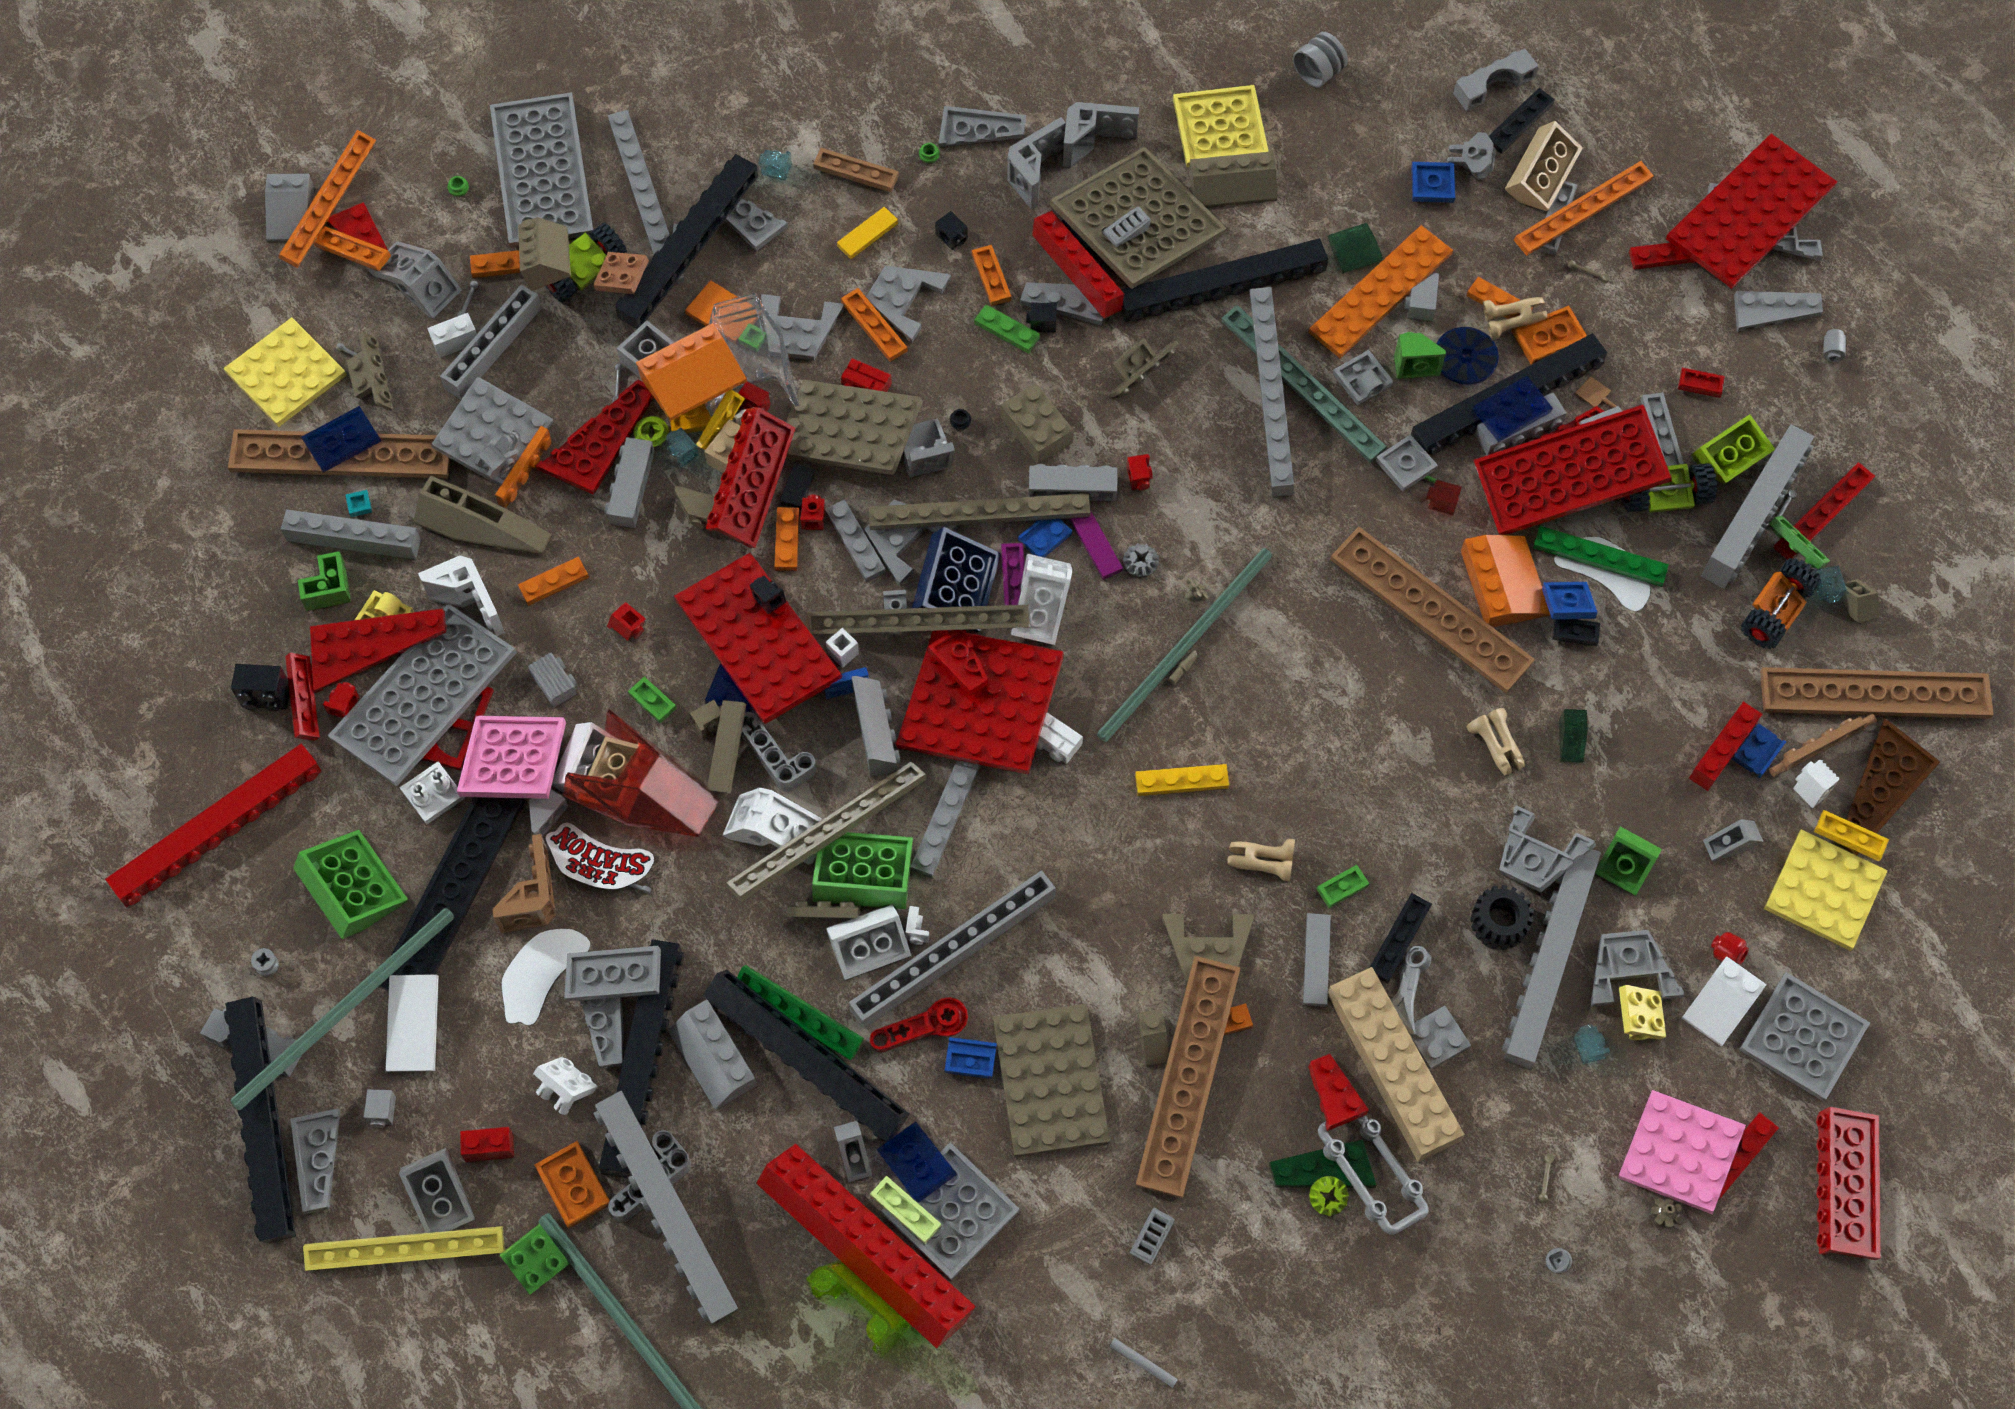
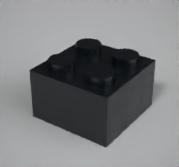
[231,664,290,711]

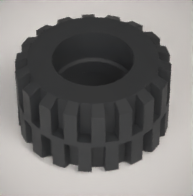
[1470,885,1534,950]

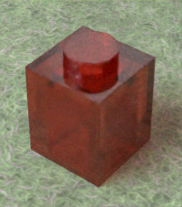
[1426,480,1462,515]

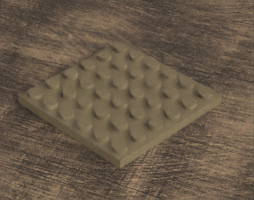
[1050,146,1227,289]

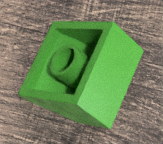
[1394,332,1446,379]
[1595,826,1662,896]

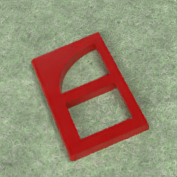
[421,687,494,771]

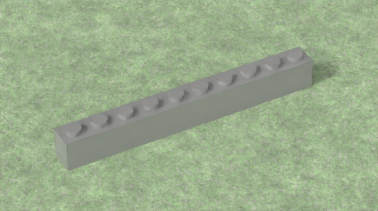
[1250,287,1294,497]
[1502,849,1601,1070]
[849,870,1056,1029]
[593,1091,738,1325]

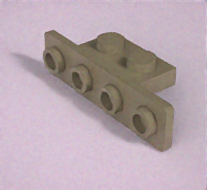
[347,331,393,411]
[1108,338,1179,398]

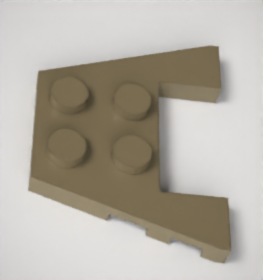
[1162,914,1254,984]

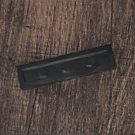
[1489,88,1555,154]
[1369,893,1432,984]

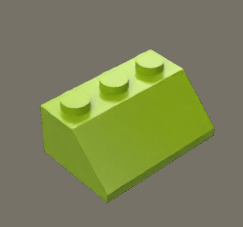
[1691,414,1775,484]

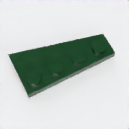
[1269,1139,1377,1188]

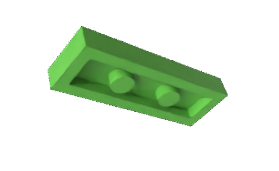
[974,305,1040,354]
[1769,516,1830,569]

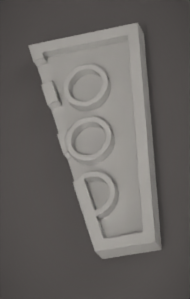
[938,106,1026,147]
[724,198,788,251]
[580,997,625,1069]

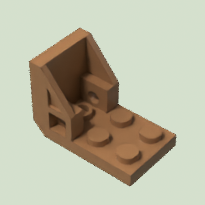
[493,834,556,933]

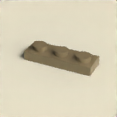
[787,900,861,918]

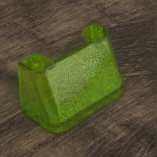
[806,1259,910,1359]

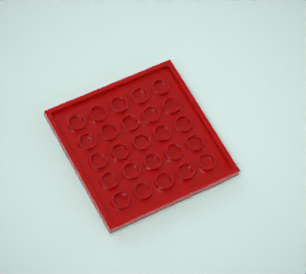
[896,630,1064,775]

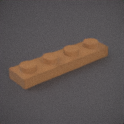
[813,148,899,193]

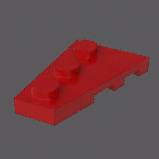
[1308,1054,1369,1131]

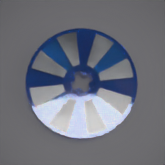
[1436,327,1499,385]

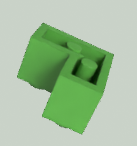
[298,551,351,611]

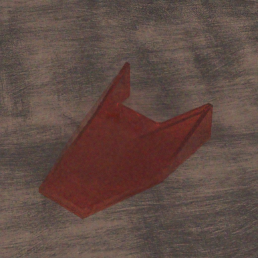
[563,709,719,837]

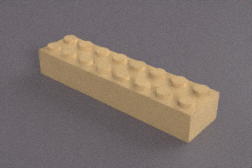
[1328,967,1465,1162]

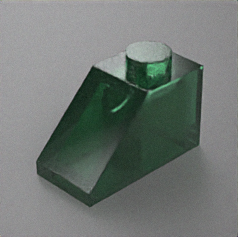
[1559,709,1588,763]

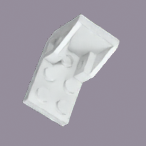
[1011,554,1072,645]
[418,556,505,636]
[723,788,823,864]

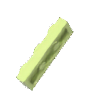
[870,1176,941,1244]

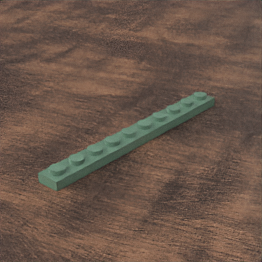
[1222,305,1386,463]

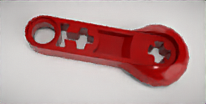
[869,997,968,1053]

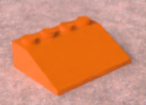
[636,323,747,421]
[1461,535,1550,628]

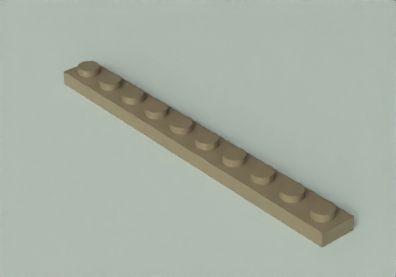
[868,493,1091,530]
[806,605,1030,635]
[726,762,926,902]

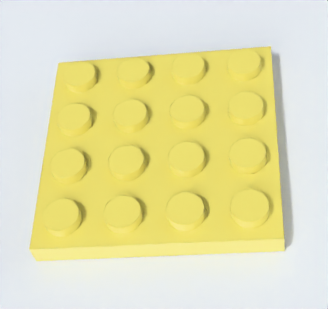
[1173,85,1269,168]
[224,317,347,427]
[1764,829,1888,951]

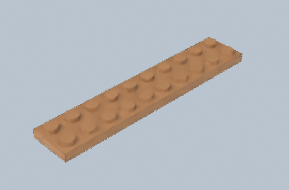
[228,429,451,478]
[1330,526,1535,694]
[1760,667,1994,719]
[1135,956,1241,1199]

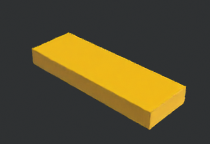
[837,207,898,259]
[696,390,744,450]
[1814,810,1889,861]

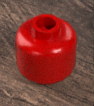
[1711,932,1749,965]

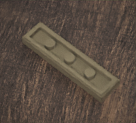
[707,700,747,794]

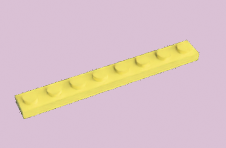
[303,1226,505,1271]

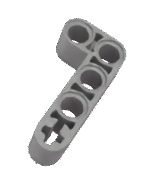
[741,712,816,792]
[608,1130,691,1222]

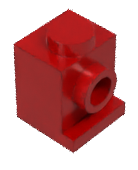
[738,381,771,412]
[1126,454,1153,491]
[800,494,825,530]
[607,602,646,641]
[323,682,360,719]

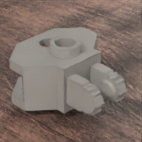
[1447,132,1496,180]
[474,431,520,479]

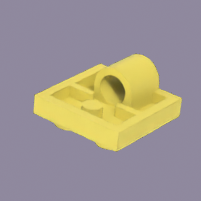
[355,590,414,620]
[1619,985,1666,1040]

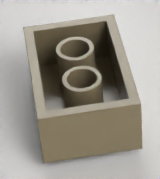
[1000,383,1074,464]

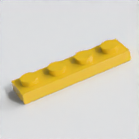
[1135,764,1229,796]

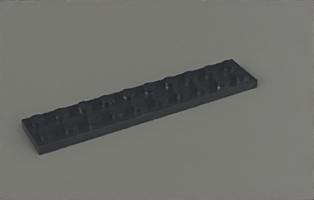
[378,797,525,992]

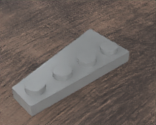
[1020,282,1104,326]
[1734,291,1823,332]
[290,1108,340,1214]

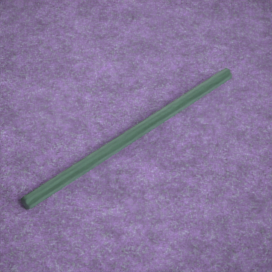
[1097,548,1272,742]
[230,908,454,1110]
[538,1213,702,1409]

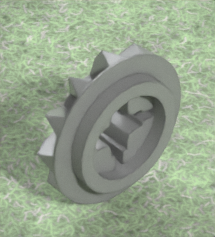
[1123,543,1159,577]

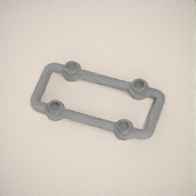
[1318,1116,1429,1235]

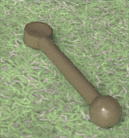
[1568,260,1610,283]
[1538,1153,1554,1203]

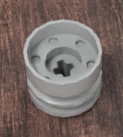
[1293,32,1348,88]

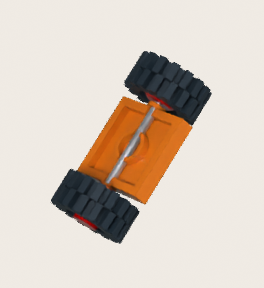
[1741,558,1821,649]

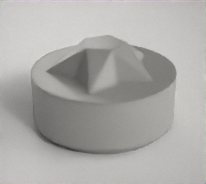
[1546,1248,1572,1273]

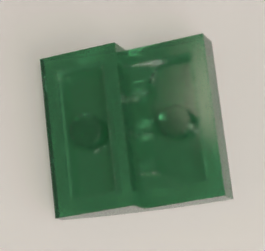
[1327,223,1384,274]

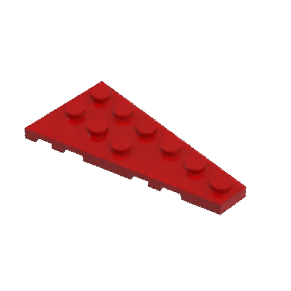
[535,379,654,495]
[310,608,446,693]

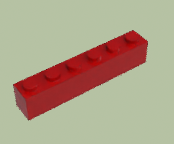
[1032,210,1124,319]

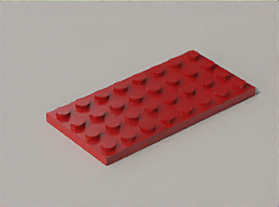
[1666,133,1838,289]
[1474,404,1672,535]
[674,553,842,725]

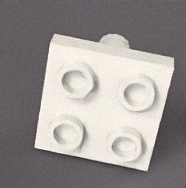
[400,762,465,825]
[533,1057,597,1115]

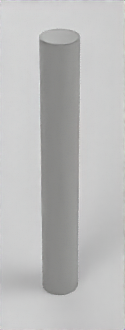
[1110,1338,1178,1388]

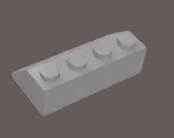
[852,676,901,777]
[668,1000,757,1110]

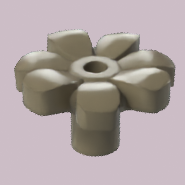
[1184,577,1208,602]
[1651,1197,1682,1228]

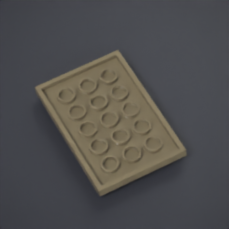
[786,380,923,475]
[993,1003,1110,1158]

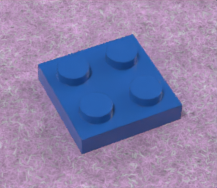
[1411,162,1455,203]
[1542,582,1597,619]

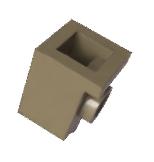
[690,700,722,740]

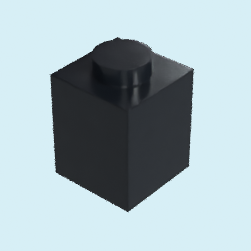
[1026,302,1057,333]

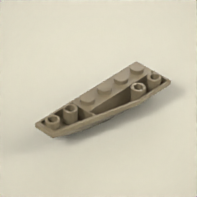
[413,476,552,554]

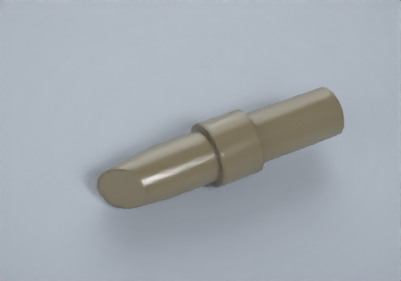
[1168,649,1197,685]

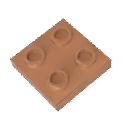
[593,252,649,294]

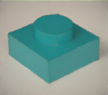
[345,490,373,518]

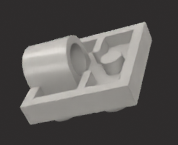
[1333,350,1394,406]

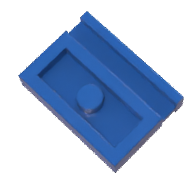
[1018,519,1072,558]
[824,667,869,699]
[1732,723,1786,778]
[944,1037,997,1079]

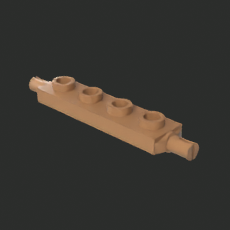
[1769,714,1877,777]

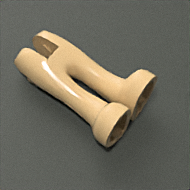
[1483,297,1547,340]
[1466,708,1525,776]
[1228,839,1295,882]

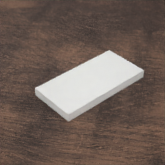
[386,975,439,1072]

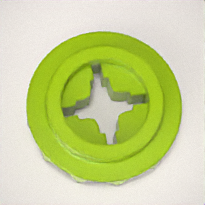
[634,416,669,447]
[1309,1176,1349,1216]

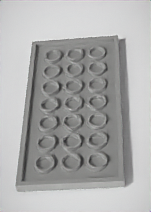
[490,92,593,248]
[328,603,517,787]

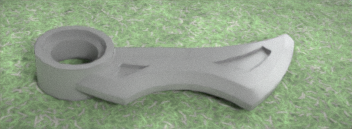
[1391,946,1431,1035]

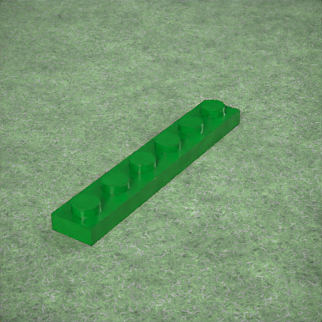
[1533,526,1669,587]
[737,965,864,1060]

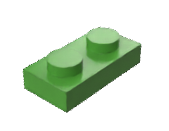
[628,677,677,723]
[1317,865,1369,908]

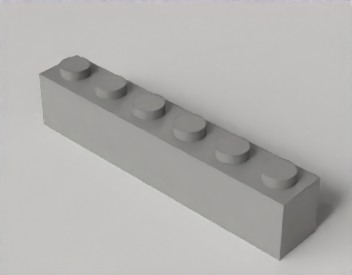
[440,284,542,400]
[281,509,421,559]

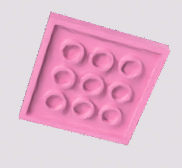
[457,716,566,799]
[1619,1090,1746,1215]

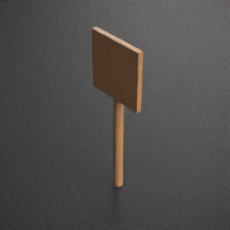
[1575,376,1623,411]

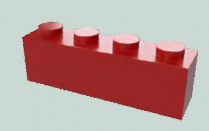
[1689,701,1763,791]

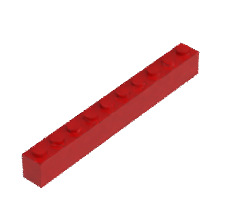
[105,743,322,908]

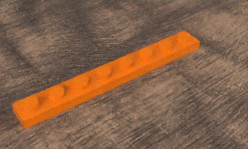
[278,130,376,268]
[1514,161,1654,256]

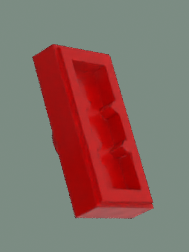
[1678,367,1725,398]

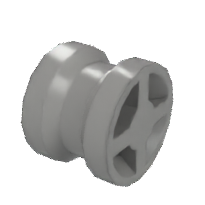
[251,948,279,977]

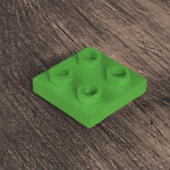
[500,1224,570,1295]

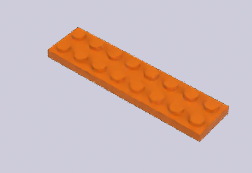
[1308,225,1453,359]

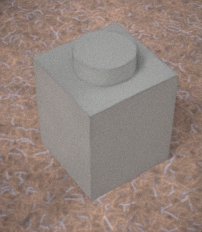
[364,1089,396,1128]

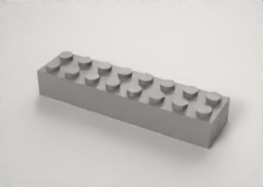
[1701,424,1814,589]

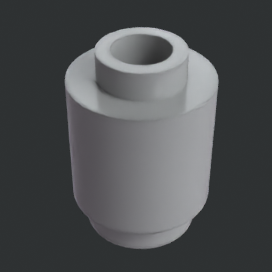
[1823,329,1846,363]

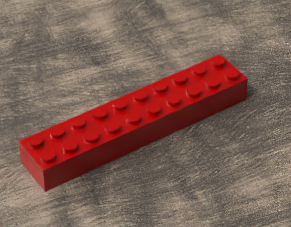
[756,1143,976,1349]

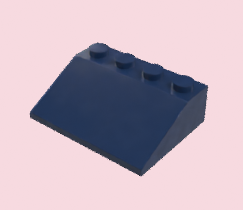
[912,527,1001,632]

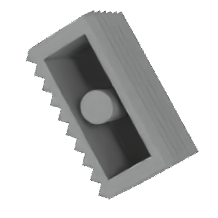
[528,652,577,708]

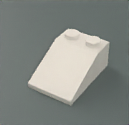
[1682,956,1767,1047]

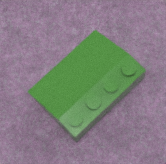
[293,830,408,939]
[812,832,913,909]

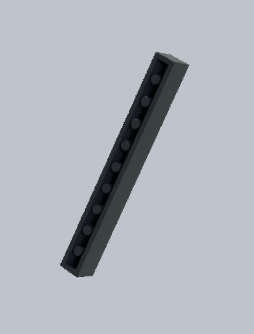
[615,154,758,329]
[1121,238,1328,322]
[1411,333,1607,455]
[599,939,684,1178]
[703,970,910,1141]
[224,996,296,1243]

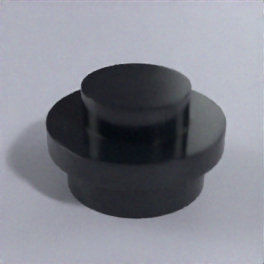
[950,409,971,430]

